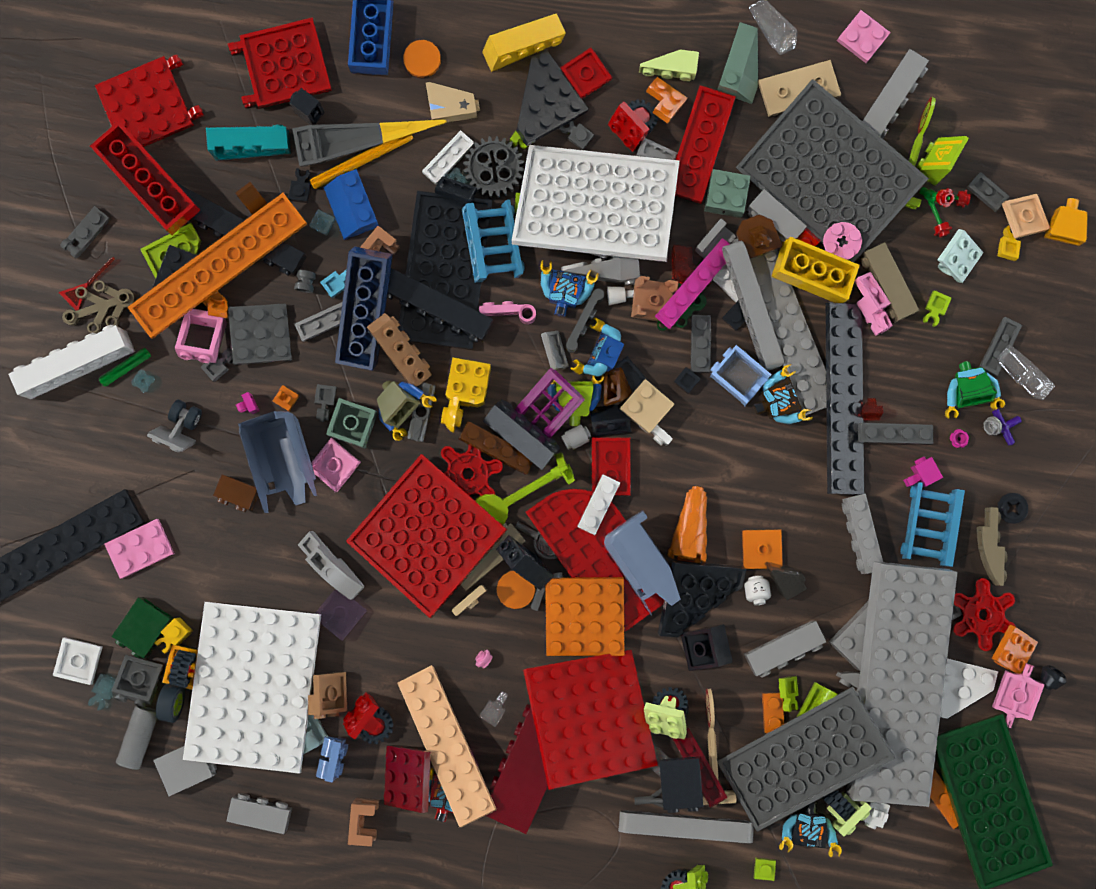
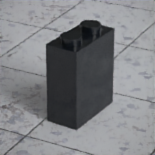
[659,756,704,813]

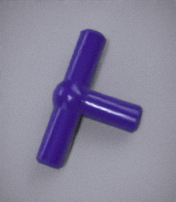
[992,409,1021,446]

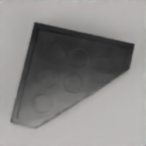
[516,49,589,146]
[658,561,746,637]

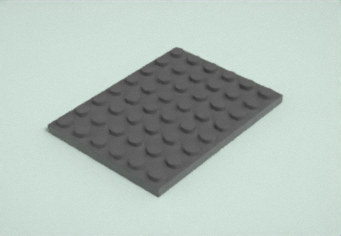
[736,79,929,262]

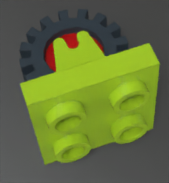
[661,865,708,889]

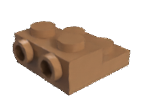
[308,672,347,719]

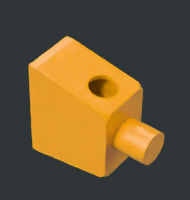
[1044,198,1087,246]

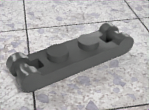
[566,289,604,353]

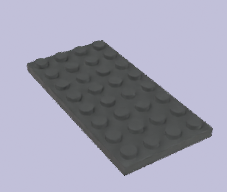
[717,687,895,831]

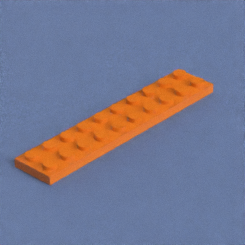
[127,193,307,339]

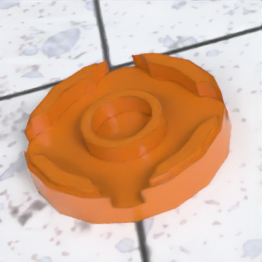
[403,40,441,78]
[497,571,535,609]

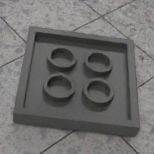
[228,304,292,365]

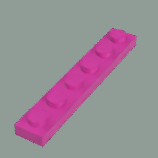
[655,238,729,329]

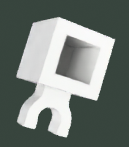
[863,802,890,829]

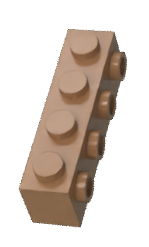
[367,313,432,387]

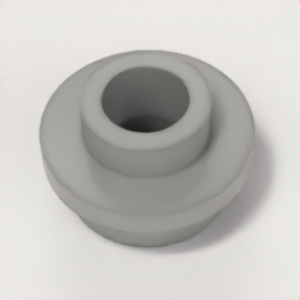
[984,416,1002,435]

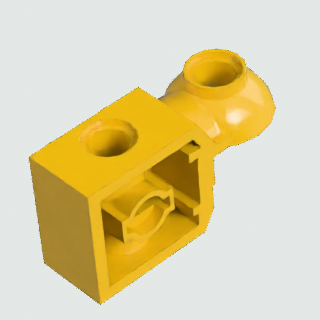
[441,358,491,433]

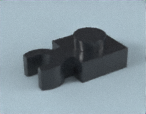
[288,168,311,203]

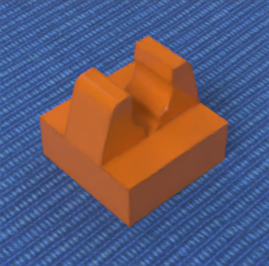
[272,385,299,412]

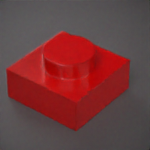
[797,228,821,247]

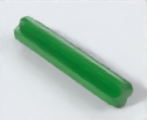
[99,348,151,386]

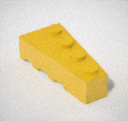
[482,13,566,72]

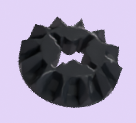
[997,493,1028,524]

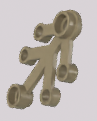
[62,280,134,334]

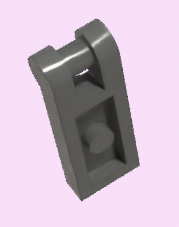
[60,206,111,259]

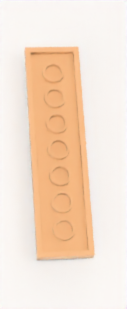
[398,665,497,827]

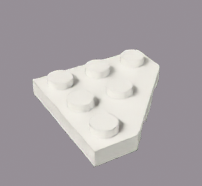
[940,659,998,719]

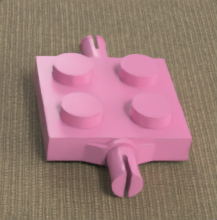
[992,663,1045,728]

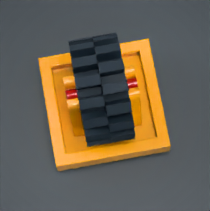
[162,644,198,690]

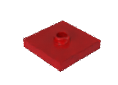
[560,48,612,99]

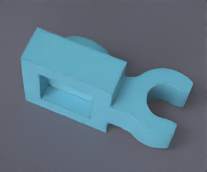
[320,269,347,298]

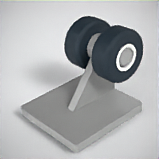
[147,399,202,452]

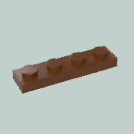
[459,421,533,475]

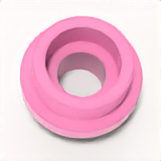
[475,650,493,669]

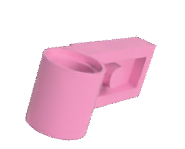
[479,301,536,324]

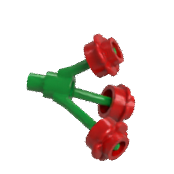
[919,187,971,238]

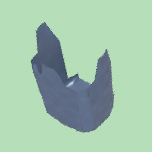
[238,411,317,513]
[604,510,681,616]

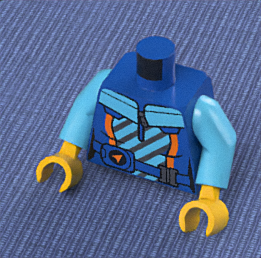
[540,260,599,317]
[571,318,624,376]

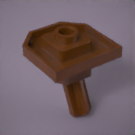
[736,214,782,259]

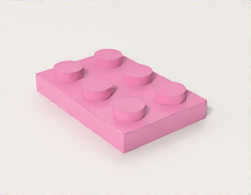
[104,519,175,579]

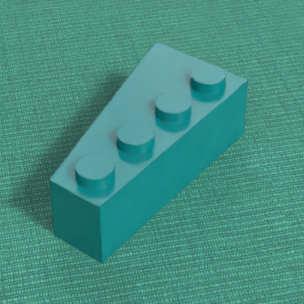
[206,125,291,161]

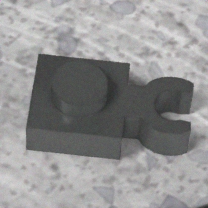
[560,121,594,150]

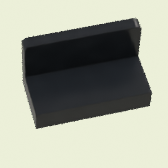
[590,404,631,437]

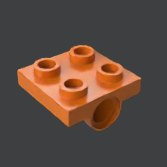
[992,625,1038,674]

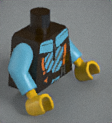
[753,364,813,424]

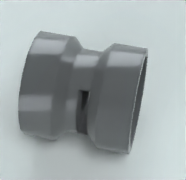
[294,270,316,293]

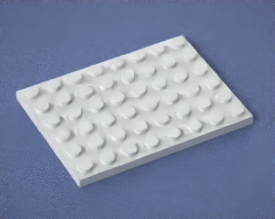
[512,145,679,262]
[183,602,321,773]

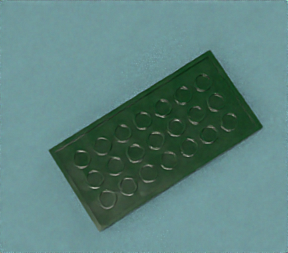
[935,713,1053,889]

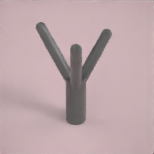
[634,788,663,808]

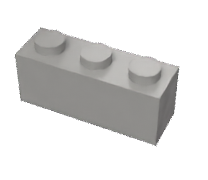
[747,189,807,244]
[226,793,292,834]

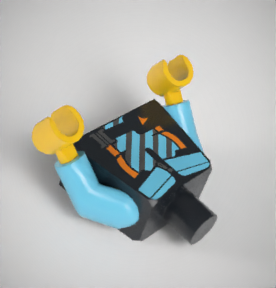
[779,801,842,857]

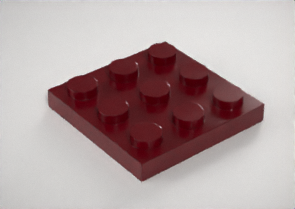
[384,745,431,813]

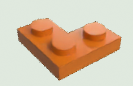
[646,77,688,123]

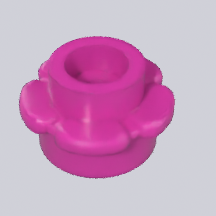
[950,429,969,448]

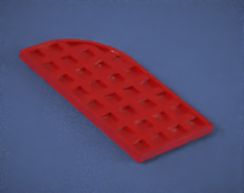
[525,489,664,632]

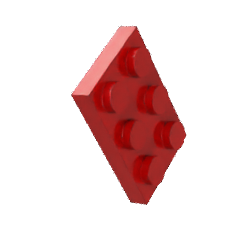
[592,438,630,496]

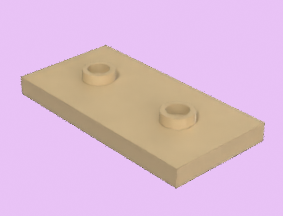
[758,60,841,117]

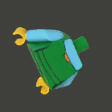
[945,361,1005,418]

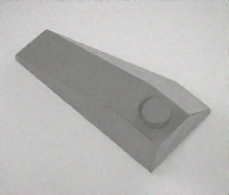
[561,256,640,286]

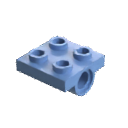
[316,736,348,782]

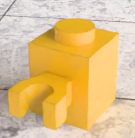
[155,617,193,654]

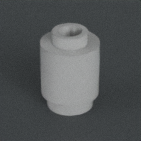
[561,425,591,450]

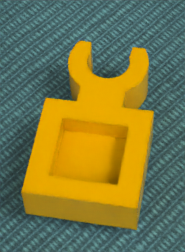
[998,225,1021,261]

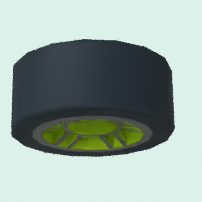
[156,684,185,723]

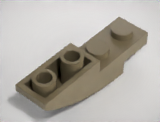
[977,507,1007,586]

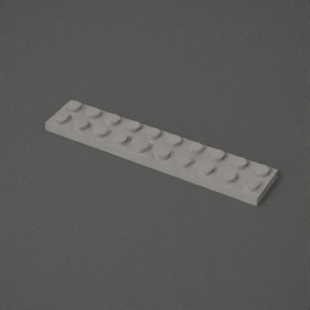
[732,239,826,416]

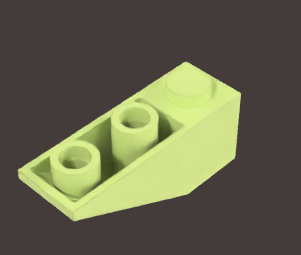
[639,50,699,81]

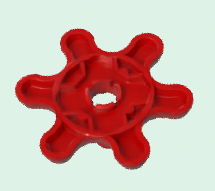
[441,445,503,496]
[953,578,1016,651]

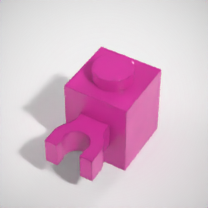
[903,456,943,487]

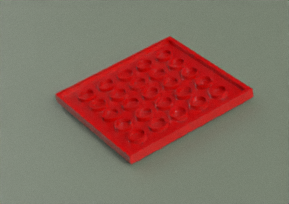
[346,454,508,618]
[523,650,658,790]

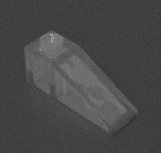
[749,0,797,55]

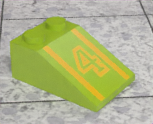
[916,136,969,186]

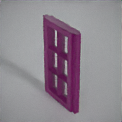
[515,368,585,438]

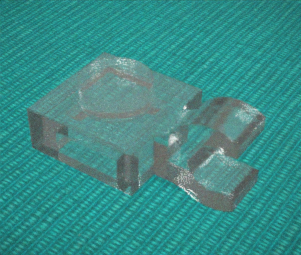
[479,691,508,727]

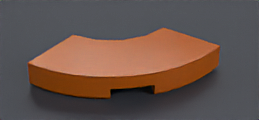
[202,291,228,318]

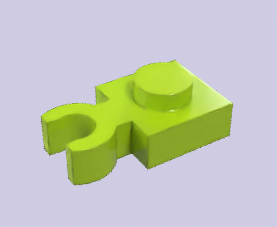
[923,290,951,327]
[779,676,799,712]

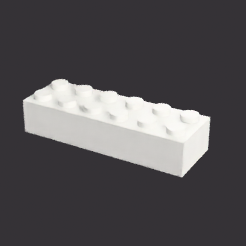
[8,325,135,399]

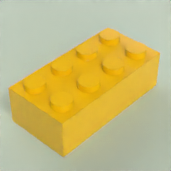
[771,236,859,303]

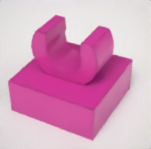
[236,392,260,414]

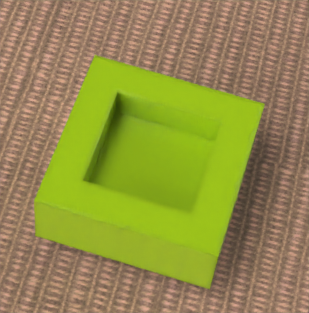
[754,857,776,881]

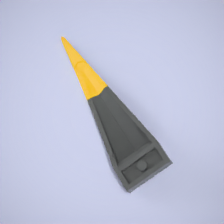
[292,120,447,167]

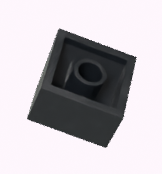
[681,624,733,671]

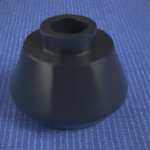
[1040,665,1067,690]

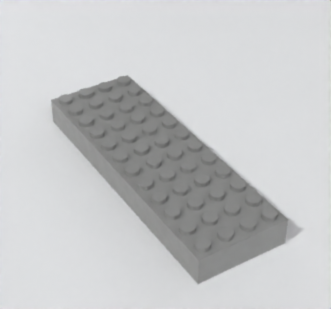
[846,561,957,807]

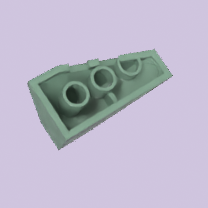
[717,22,758,104]

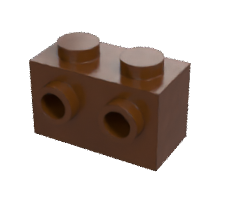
[213,474,258,512]

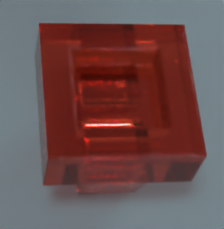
[861,398,883,420]

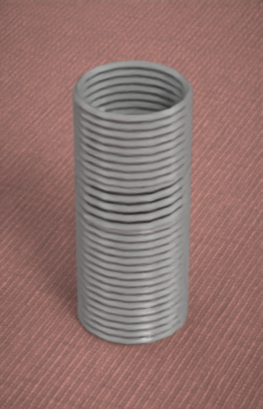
[116,706,157,770]

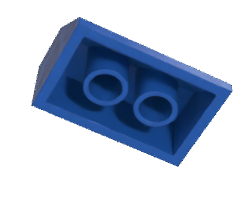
[324,169,379,240]

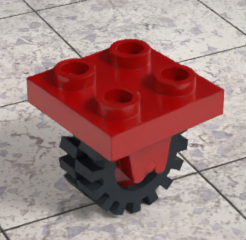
[608,99,658,152]
[343,692,393,744]

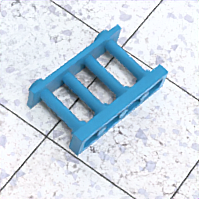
[462,200,525,283]
[901,482,965,567]

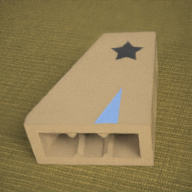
[426,82,480,123]

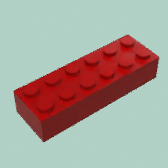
[90,121,201,235]

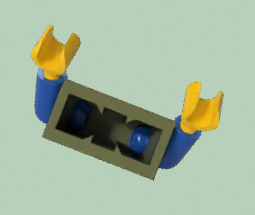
[377,381,437,441]

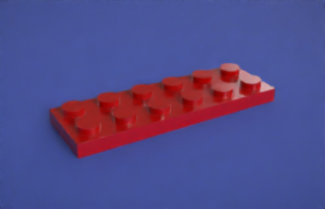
[675,85,736,204]

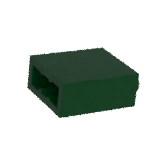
[111,597,174,659]

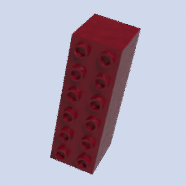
[485,704,548,834]

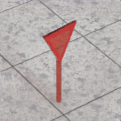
[59,257,115,311]

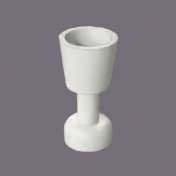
[607,287,634,305]

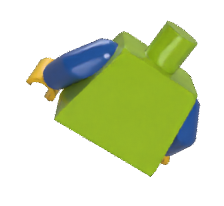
[547,375,604,426]

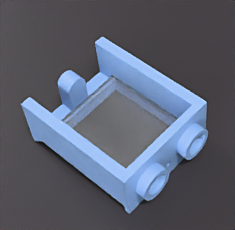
[710,345,772,406]

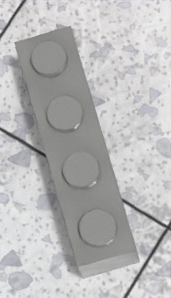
[744,620,826,677]

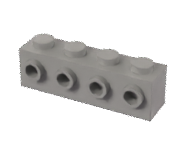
[842,494,883,574]

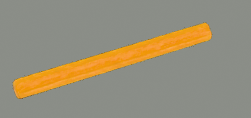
[310,134,413,189]

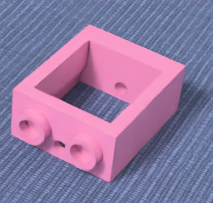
[175,309,227,363]

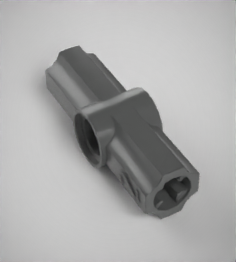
[407,383,436,442]

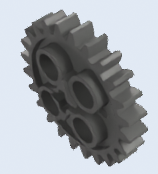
[463,136,524,198]

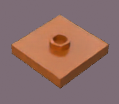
[742,530,783,569]

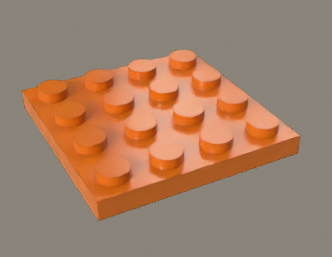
[545,577,624,656]

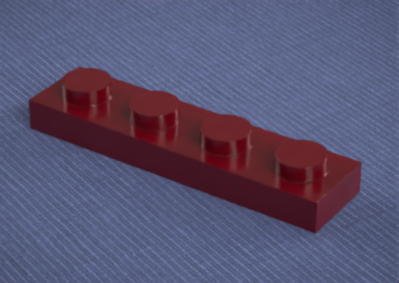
[672,728,728,808]

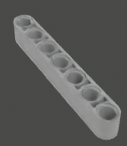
[722,241,784,371]
[618,810,754,843]

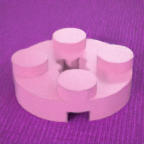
[823,222,862,260]

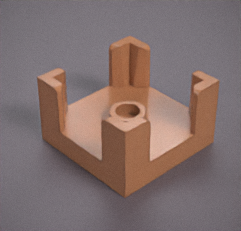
[360,226,400,254]
[631,276,678,322]
[348,798,379,846]

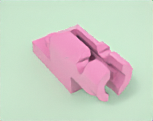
[854,272,893,336]

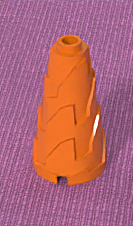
[668,486,707,563]

